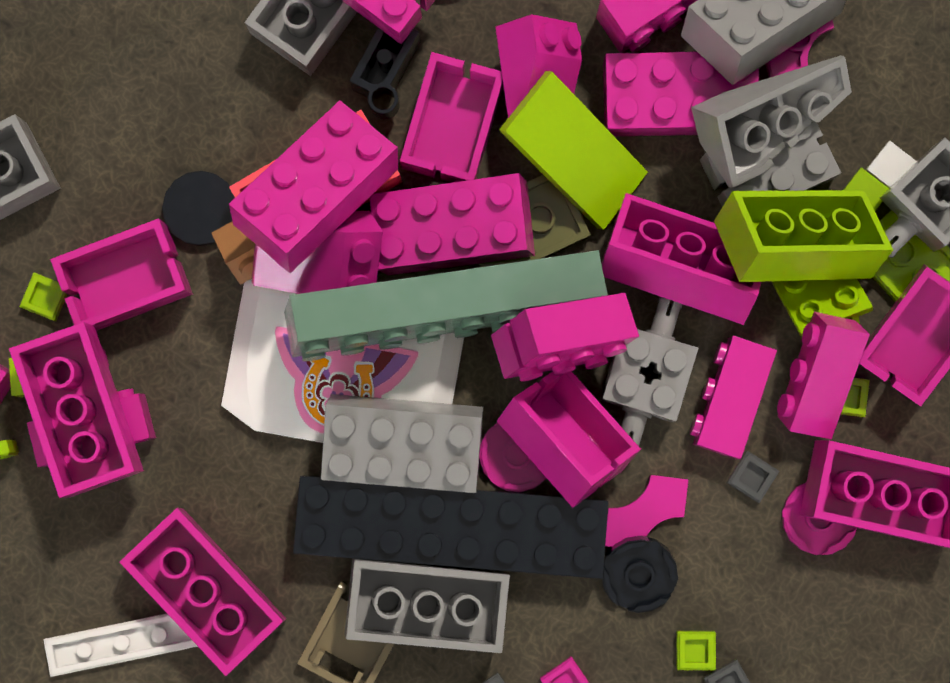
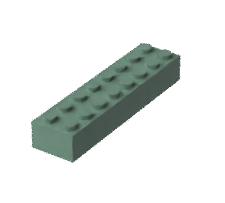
[284,250,608,361]

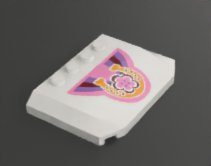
[221,279,464,443]

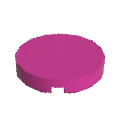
[479,422,546,492]
[782,482,857,555]

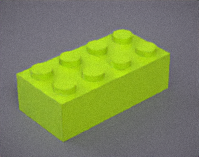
[714,190,893,282]

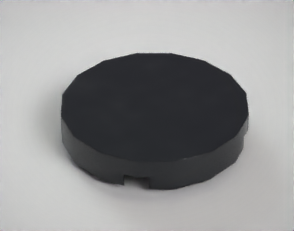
[162,171,235,246]
[602,536,678,613]

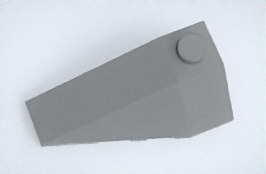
[691,55,852,188]

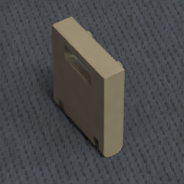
[297,581,394,683]

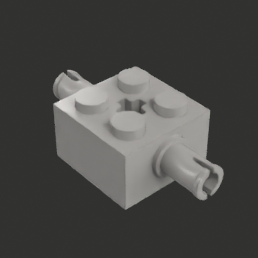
[880,138,950,258]
[600,298,699,446]

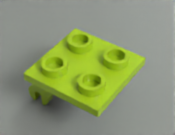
[772,279,873,338]

